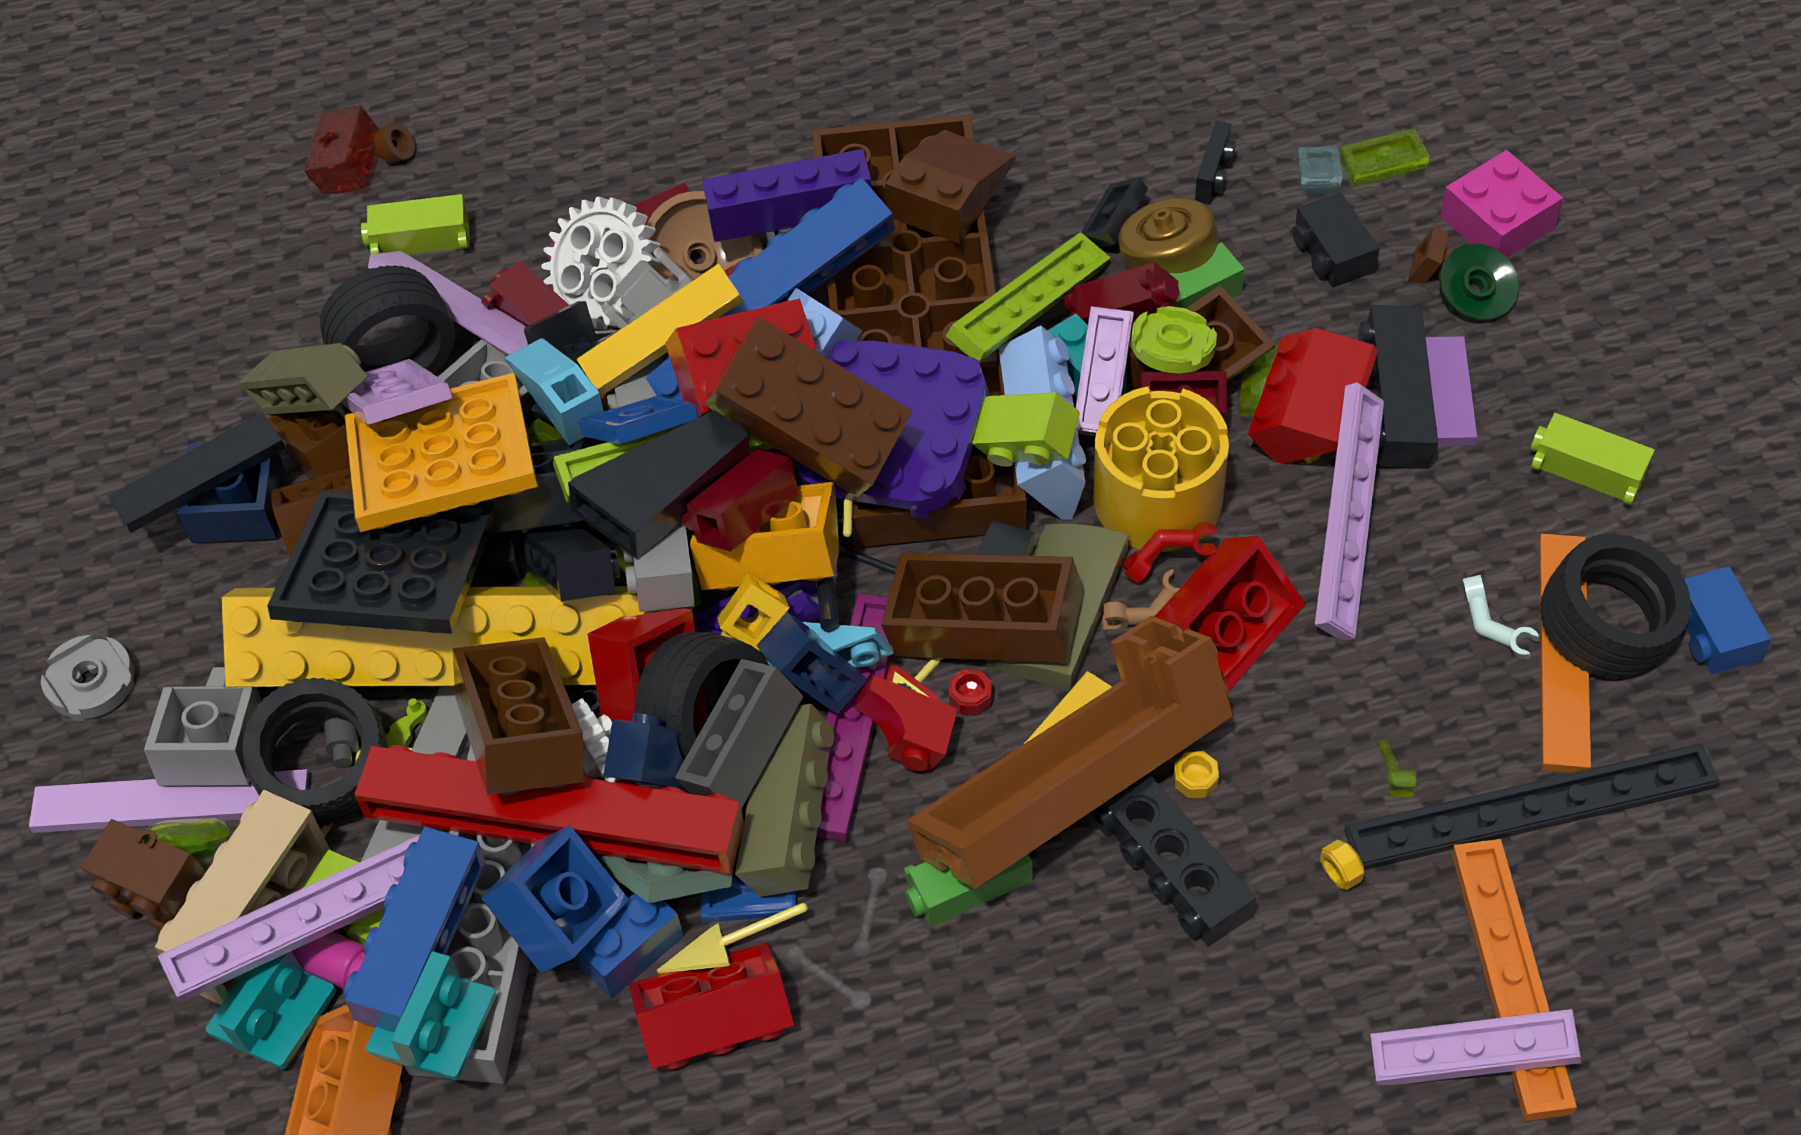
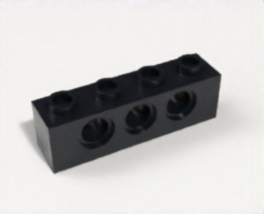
[1091,773,1256,947]

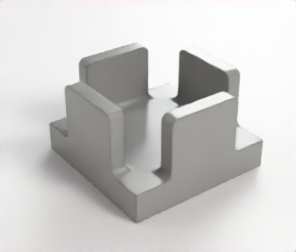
[601,246,695,329]

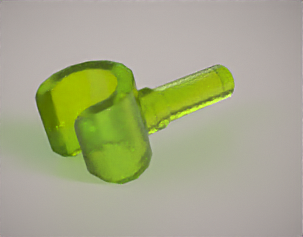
[1377,739,1416,798]

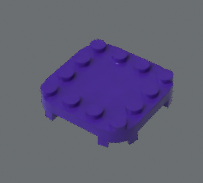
[793,340,990,518]

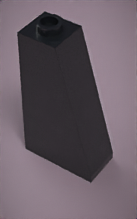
[568,410,749,560]

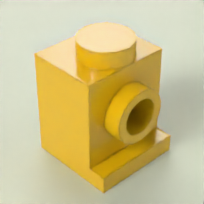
[717,572,789,651]

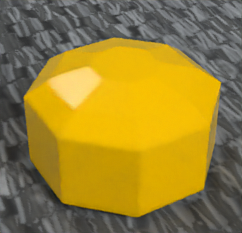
[1174,751,1219,798]
[1320,840,1364,890]

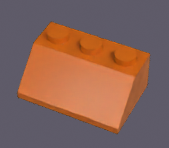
[285,1004,403,1135]

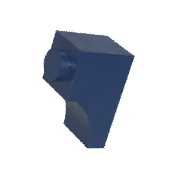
[756,612,867,714]
[603,713,687,790]

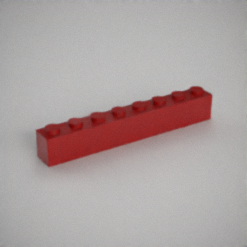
[355,745,744,875]

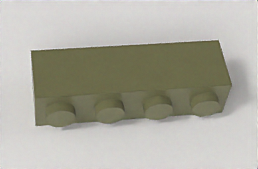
[238,343,367,414]
[735,704,834,897]

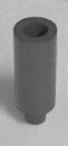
[324,686,359,768]

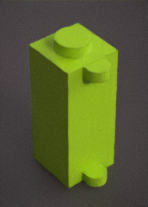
[361,194,470,255]
[1530,413,1655,505]

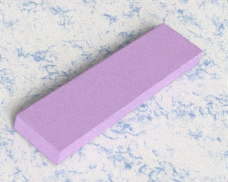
[1370,1009,1581,1085]

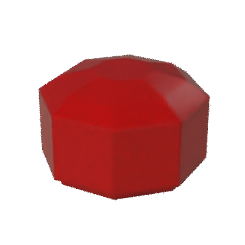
[949,669,992,715]

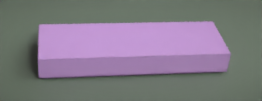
[1076,306,1134,436]

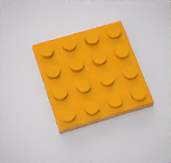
[345,373,538,532]

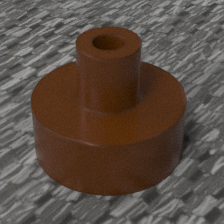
[374,122,415,164]

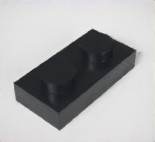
[1195,121,1236,205]
[1081,177,1148,248]

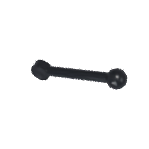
[838,540,897,575]

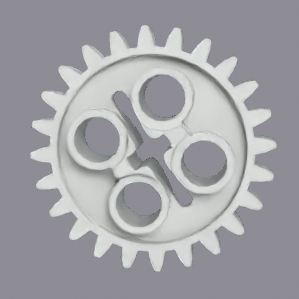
[541,197,661,331]

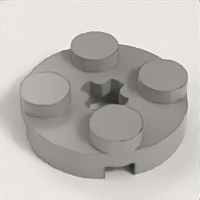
[41,635,135,721]

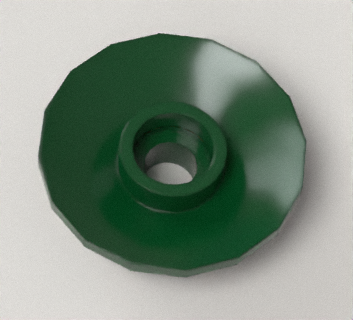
[1439,243,1520,321]

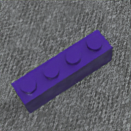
[702,149,872,242]

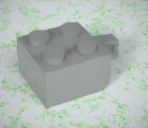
[144,667,262,786]

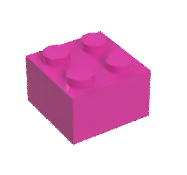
[1440,150,1563,257]

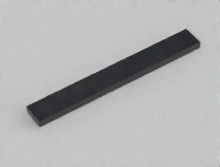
[1344,743,1720,870]

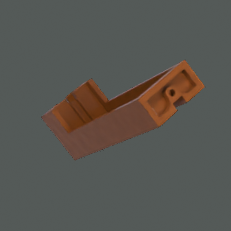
[907,616,1233,889]

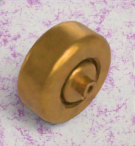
[1118,198,1220,273]

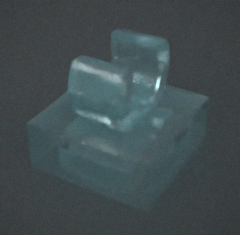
[1297,146,1342,194]

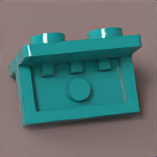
[205,951,336,1070]
[366,951,496,1081]

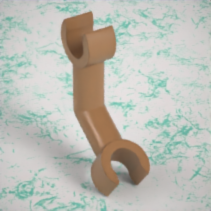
[1102,569,1180,630]

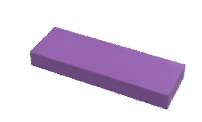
[1426,336,1477,445]

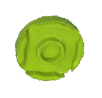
[1130,306,1217,374]

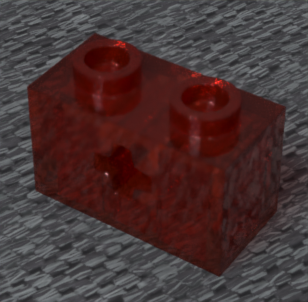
[304,105,379,194]

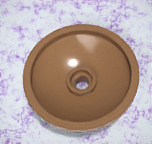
[646,191,762,279]

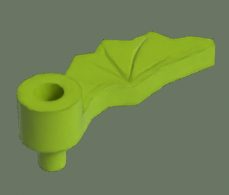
[386,698,429,748]

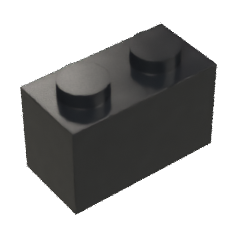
[1292,192,1380,288]

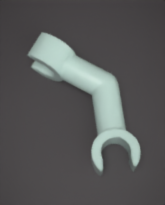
[1463,575,1540,659]

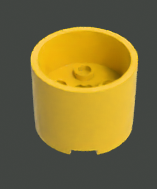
[1094,386,1229,552]

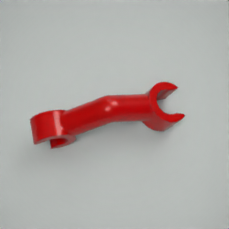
[1123,522,1217,584]

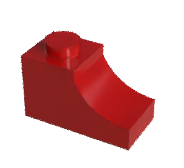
[854,675,958,771]

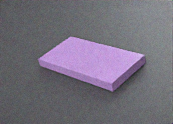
[340,359,452,425]

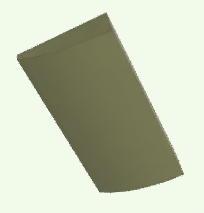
[986,524,1129,692]

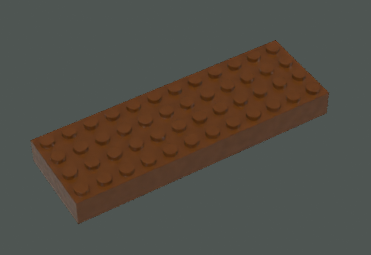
[812,114,1026,548]

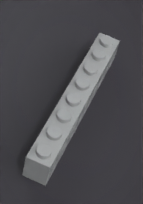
[607,355,694,612]

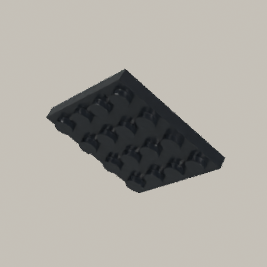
[267,491,496,634]

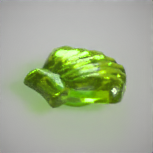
[147,817,232,853]

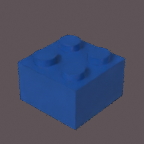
[481,825,629,973]

